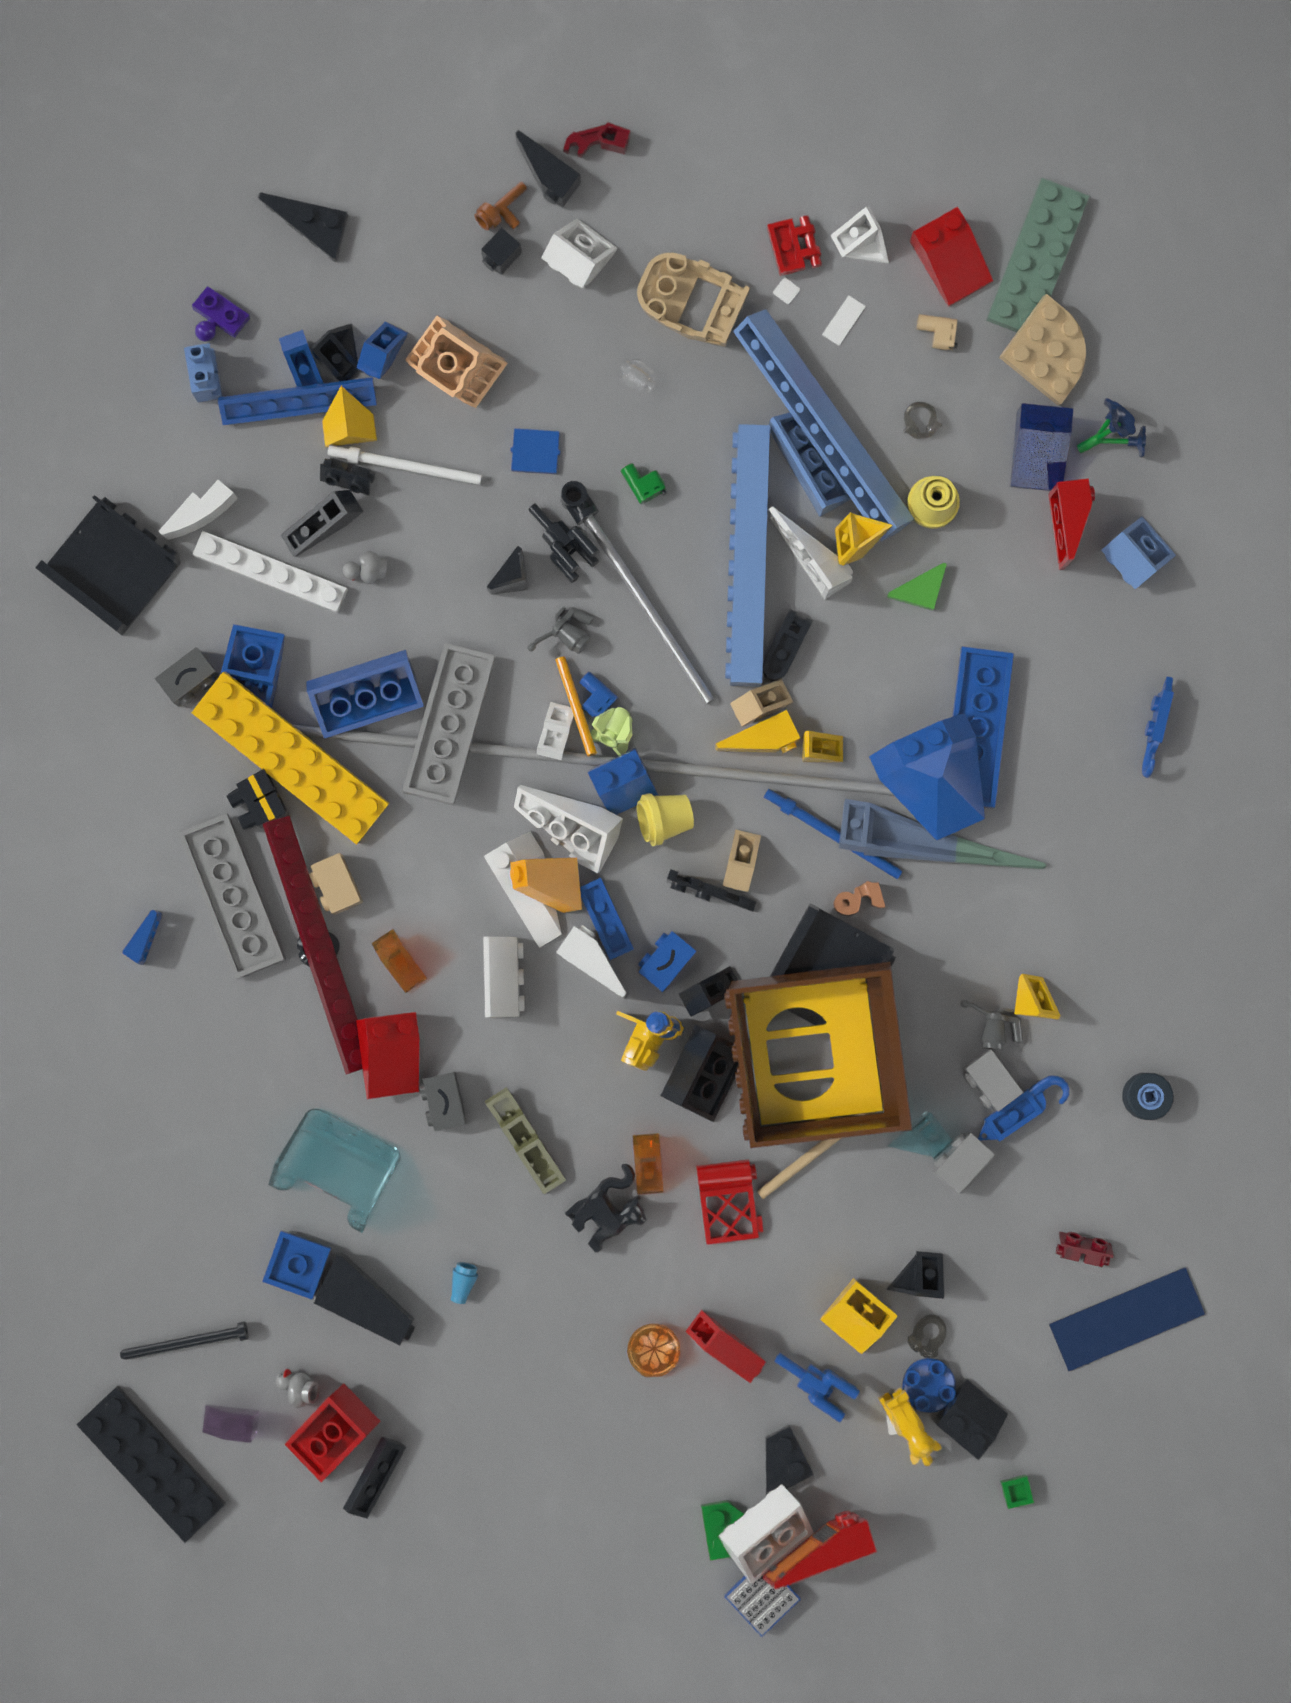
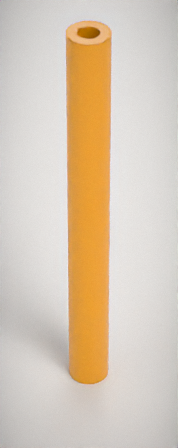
[555,656,597,757]

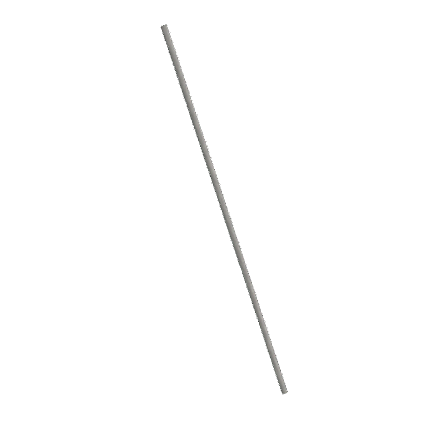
[293,725,893,795]

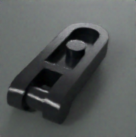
[763,609,813,681]

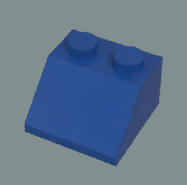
[588,748,658,815]

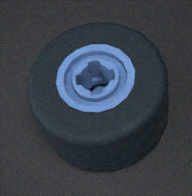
[1122,1073,1174,1120]

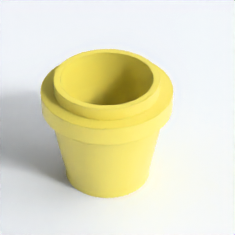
[907,476,960,529]
[637,793,694,846]

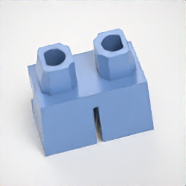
[184,343,223,402]

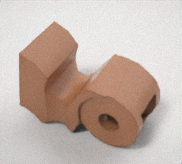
[833,881,886,916]

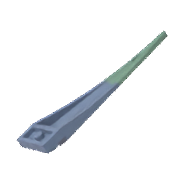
[839,799,1046,869]

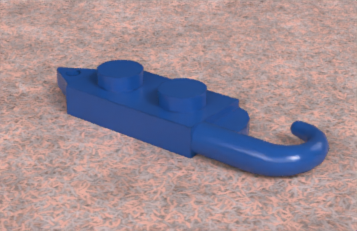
[1142,676,1174,778]
[977,1075,1070,1142]

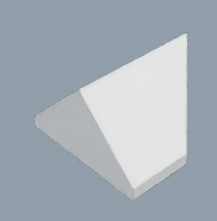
[831,206,889,263]

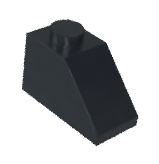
[678,966,738,1017]

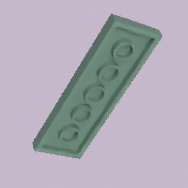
[986,178,1089,332]

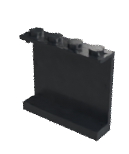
[35,495,181,636]
[769,903,896,1025]

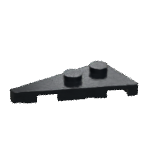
[259,192,348,262]
[667,869,756,912]

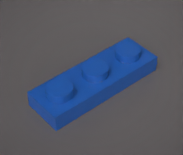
[580,878,634,961]

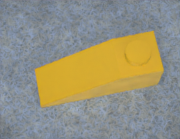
[715,710,800,753]

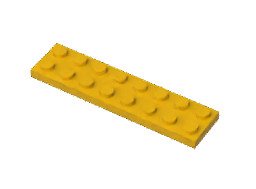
[191,671,390,845]

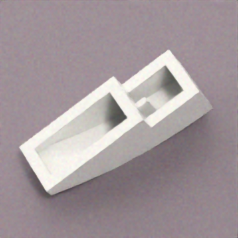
[158,480,238,540]

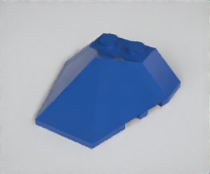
[869,713,985,841]

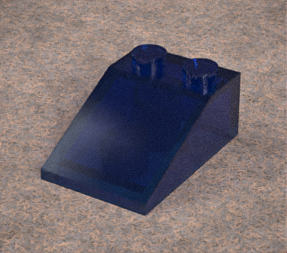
[1010,403,1074,491]

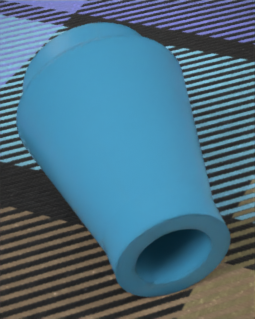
[450,1262,479,1304]

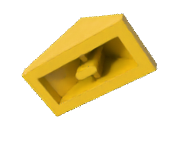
[802,731,843,762]
[1014,974,1061,1020]

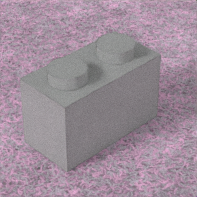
[962,1050,1023,1112]
[932,1132,995,1194]

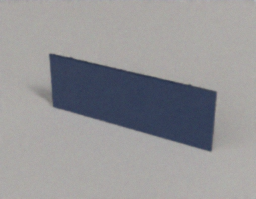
[1049,1267,1205,1371]

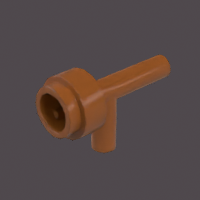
[474,182,527,231]

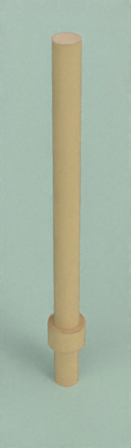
[757,1094,884,1199]

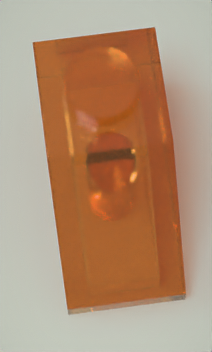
[371,929,427,993]
[633,1133,664,1195]

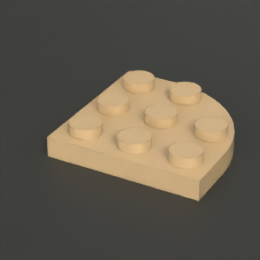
[999,294,1086,406]

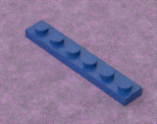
[218,377,377,425]

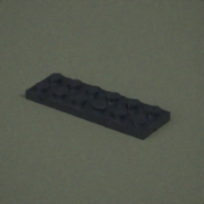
[76,1386,226,1543]

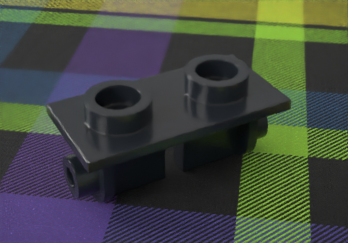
[320,457,375,496]

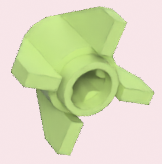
[591,707,633,756]

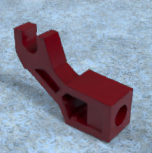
[563,122,631,158]

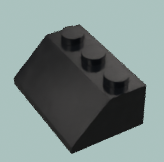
[660,1025,739,1122]

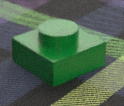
[1000,1474,1034,1509]

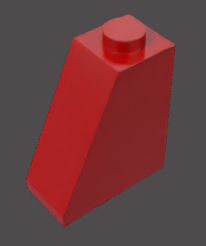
[686,1310,766,1383]

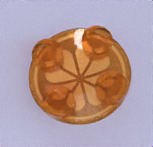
[627,1323,681,1377]

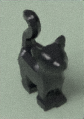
[565,1163,647,1253]

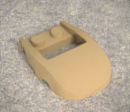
[637,253,750,347]

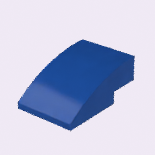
[221,624,285,708]

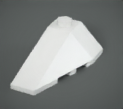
[767,506,853,600]
[484,831,562,948]

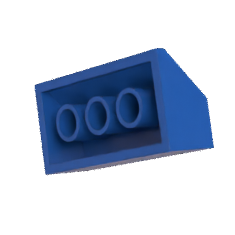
[306,650,424,739]

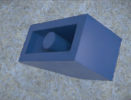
[357,322,408,379]
[279,330,324,387]

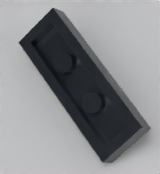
[343,1436,406,1519]

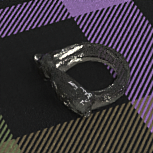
[903,402,943,439]

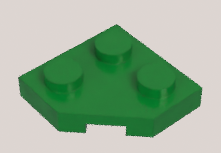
[701,1500,745,1561]

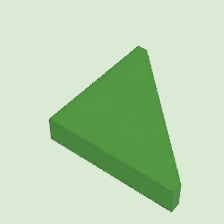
[887,563,947,611]

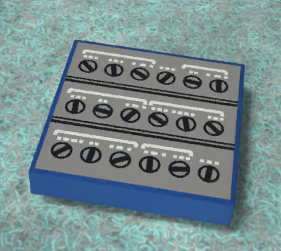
[724,1575,801,1637]

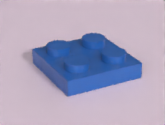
[262,1230,332,1300]

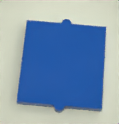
[510,428,561,474]

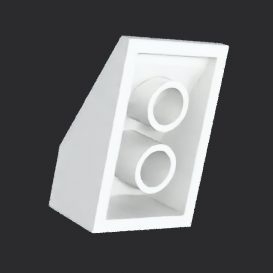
[556,925,626,998]

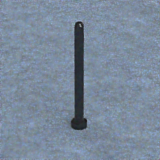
[120,1321,249,1360]

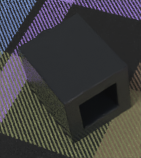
[481,227,522,275]

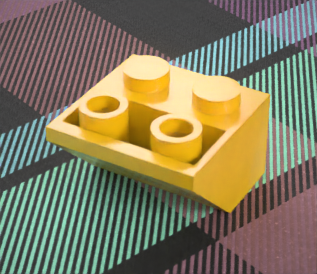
[820,1278,898,1354]

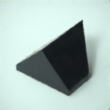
[310,323,359,382]
[487,546,528,595]
[886,1251,944,1299]

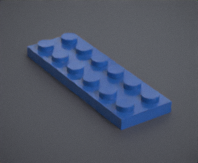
[952,646,1014,809]

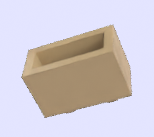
[309,853,363,915]

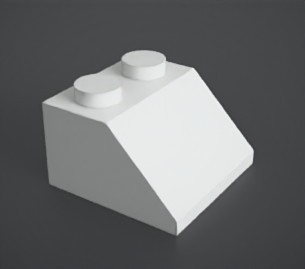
[541,218,618,288]

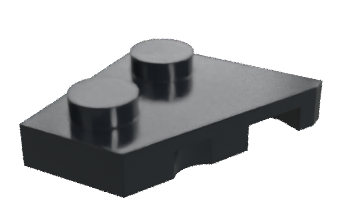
[765,1425,814,1495]

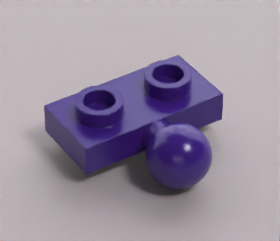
[192,286,250,342]

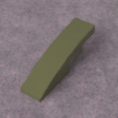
[485,1087,566,1194]

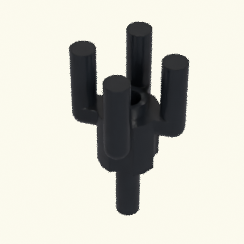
[528,503,599,583]

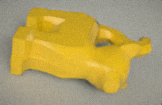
[878,1388,942,1466]

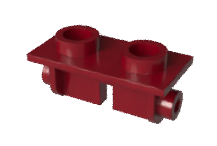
[1055,1231,1114,1268]

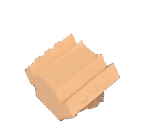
[405,315,508,408]

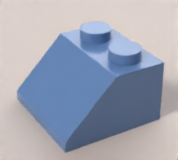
[1101,516,1176,589]

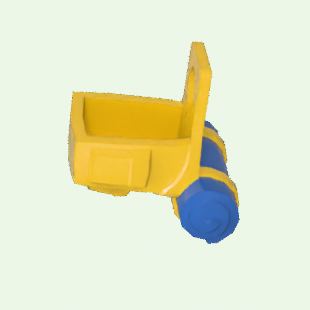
[616,1011,685,1071]

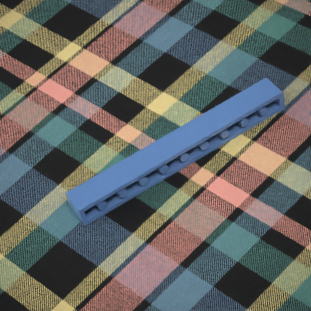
[733,309,914,542]
[725,424,770,687]

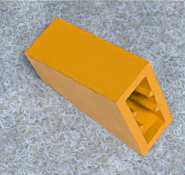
[510,857,582,913]

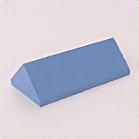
[769,412,851,517]

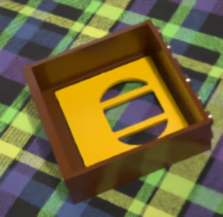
[725,962,912,1148]

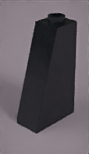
[314,1252,415,1346]

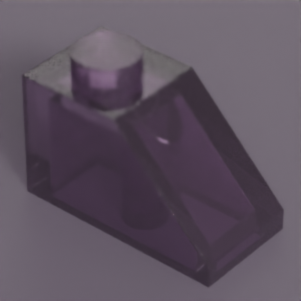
[202,1405,259,1443]

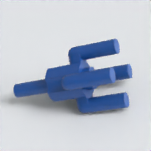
[774,1352,860,1423]

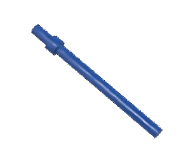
[764,789,902,879]

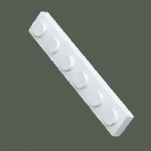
[192,531,348,613]

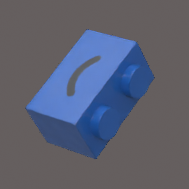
[638,931,696,993]

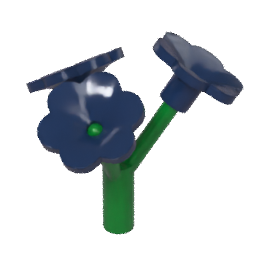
[1076,398,1146,457]

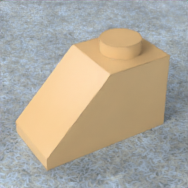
[730,679,793,726]
[723,830,761,892]

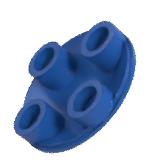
[902,1358,956,1413]

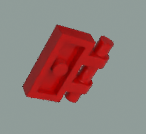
[767,215,822,276]

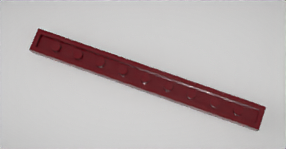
[262,816,363,1075]

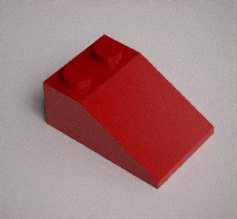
[910,206,993,307]
[1048,478,1095,570]
[356,1012,420,1099]
[284,1383,381,1483]

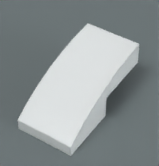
[536,702,574,760]

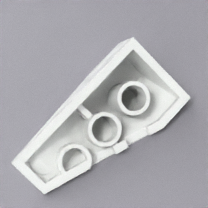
[514,785,623,873]

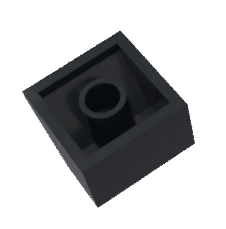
[933,1379,1008,1461]

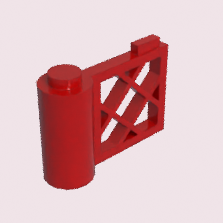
[696,1159,764,1245]

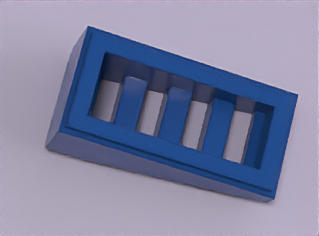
[122,910,162,965]

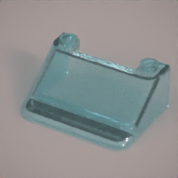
[268,1108,401,1233]

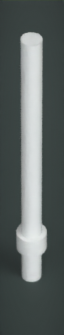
[328,445,482,485]

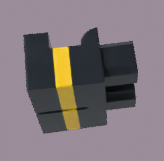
[226,769,290,830]

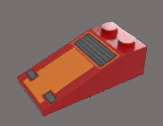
[763,1510,877,1589]

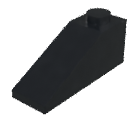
[515,130,581,207]
[281,490,364,557]

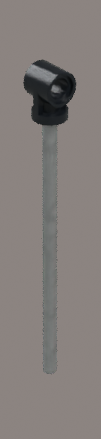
[561,481,714,704]

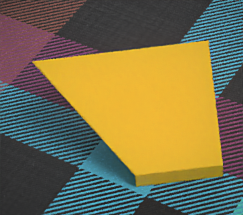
[322,386,377,448]
[835,512,893,566]

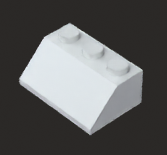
[483,937,525,1018]
[719,1484,814,1584]

